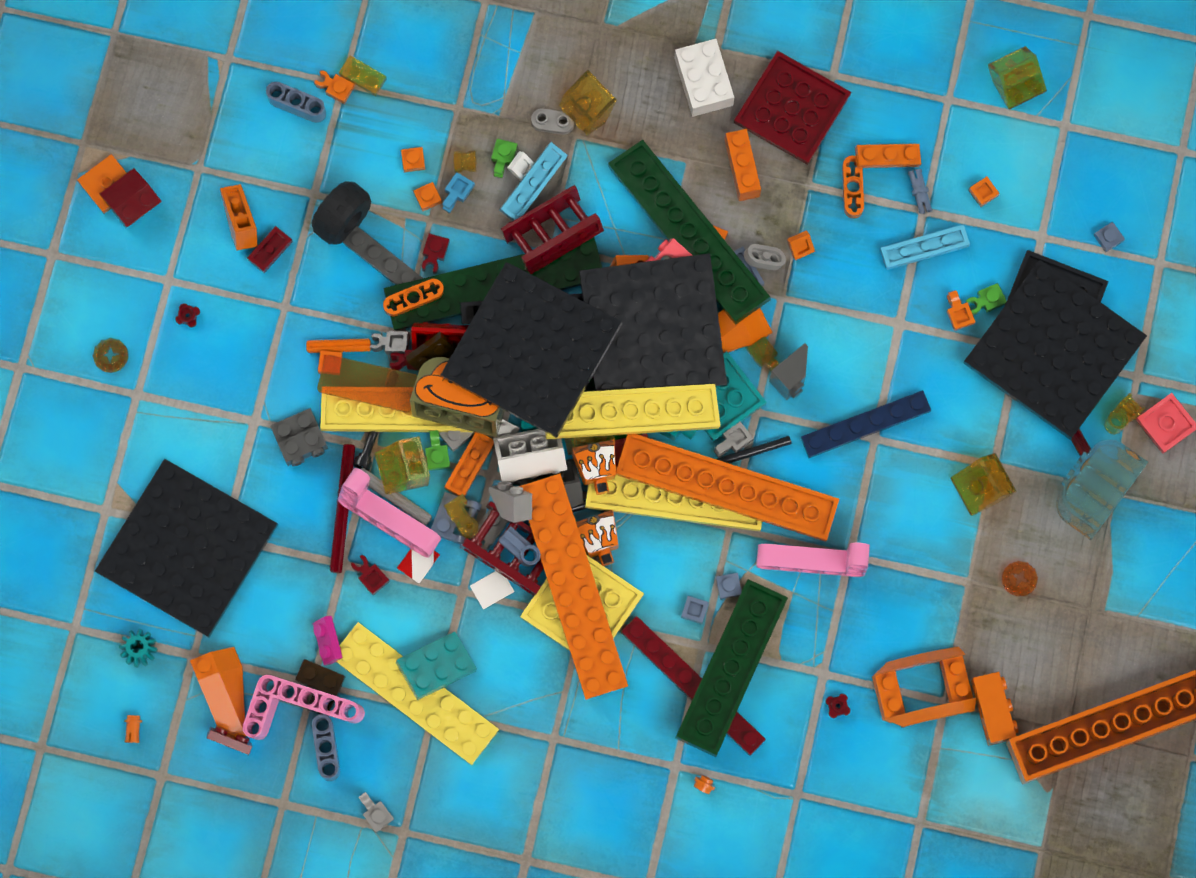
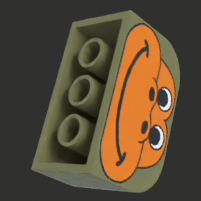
[410,357,505,438]

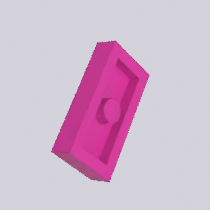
[313,616,343,665]

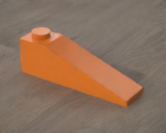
[718,308,772,353]
[190,647,247,737]

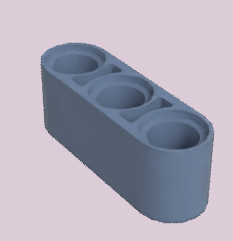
[266,82,326,123]
[312,714,340,781]

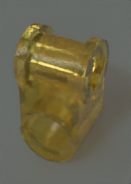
[1104,393,1146,435]

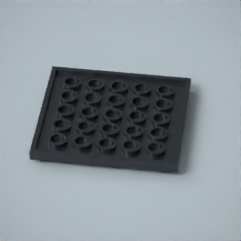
[579,253,727,391]
[963,260,1147,440]
[440,262,622,438]
[95,459,278,638]

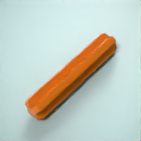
[306,339,371,353]

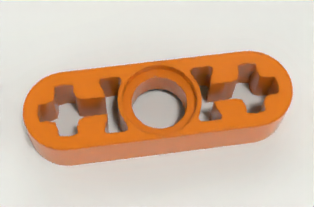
[842,155,864,218]
[383,279,444,317]

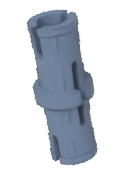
[908,169,933,214]

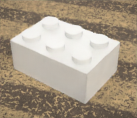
[674,39,734,117]
[493,429,567,482]

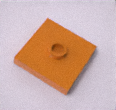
[77,154,126,214]

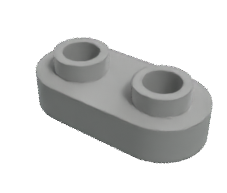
[531,109,574,135]
[744,244,786,270]

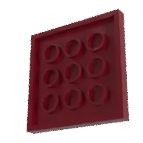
[734,50,851,165]

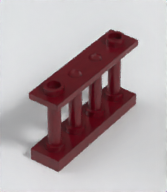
[501,185,604,274]
[460,501,544,596]

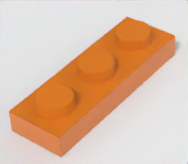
[855,144,921,168]
[444,432,494,498]

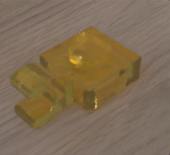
[747,336,779,372]

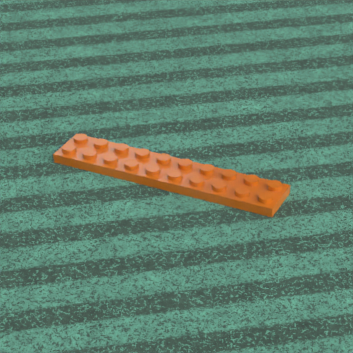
[616,434,839,542]
[519,474,628,700]

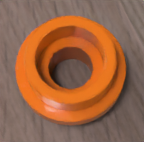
[694,775,716,794]

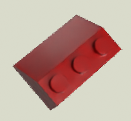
[411,322,469,350]

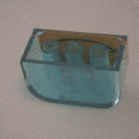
[1056,439,1148,540]

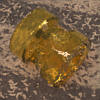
[454,151,476,173]

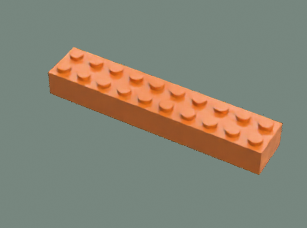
[1006,670,1196,785]

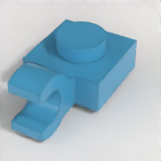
[442,172,475,213]

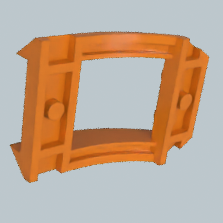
[872,647,977,728]

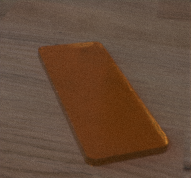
[317,355,417,413]

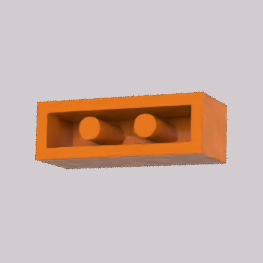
[725,129,761,201]
[971,672,1019,746]

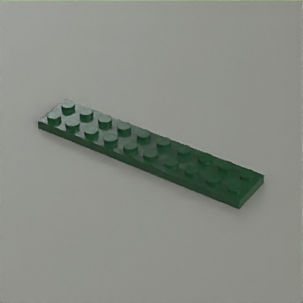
[608,140,771,325]
[384,237,602,331]

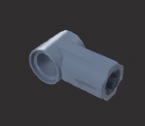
[498,526,541,567]

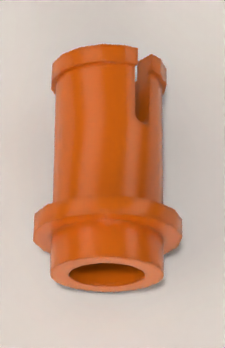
[124,715,142,743]

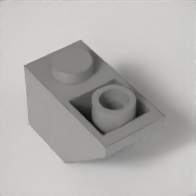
[489,482,532,523]

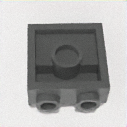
[270,408,328,466]

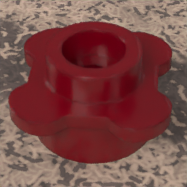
[176,304,200,328]
[826,694,851,718]

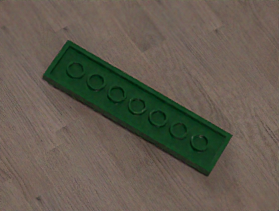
[675,579,788,757]

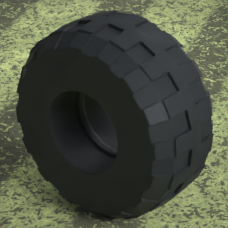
[311,181,371,245]

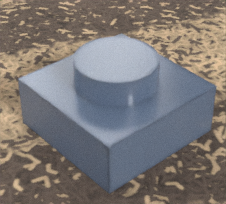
[1094,222,1125,252]
[716,573,742,600]
[681,596,709,624]

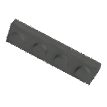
[343,226,423,285]

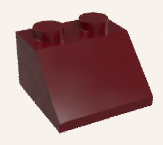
[99,168,162,228]

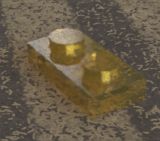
[339,55,387,96]

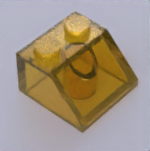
[559,70,617,136]
[951,453,1017,516]

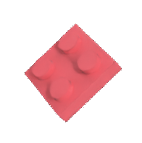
[1136,393,1196,454]

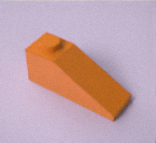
[220,184,258,251]

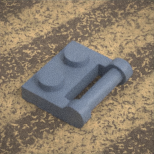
[431,492,482,545]

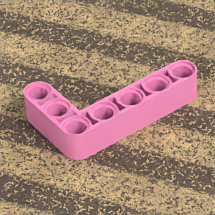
[338,468,441,558]
[756,543,870,577]
[243,675,365,740]

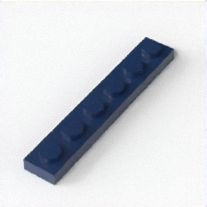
[801,390,931,458]

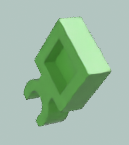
[965,283,1007,315]

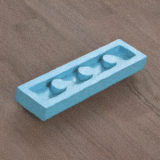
[499,142,568,221]
[880,224,970,270]

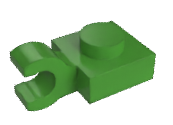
[491,139,518,178]
[425,430,450,471]

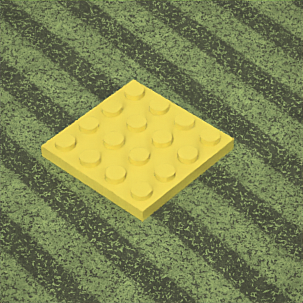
[520,555,644,651]

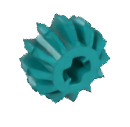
[119,629,158,668]

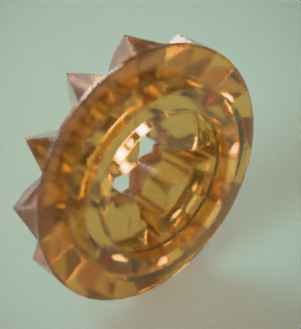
[93,338,128,373]
[1002,561,1038,596]

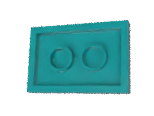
[396,632,477,700]

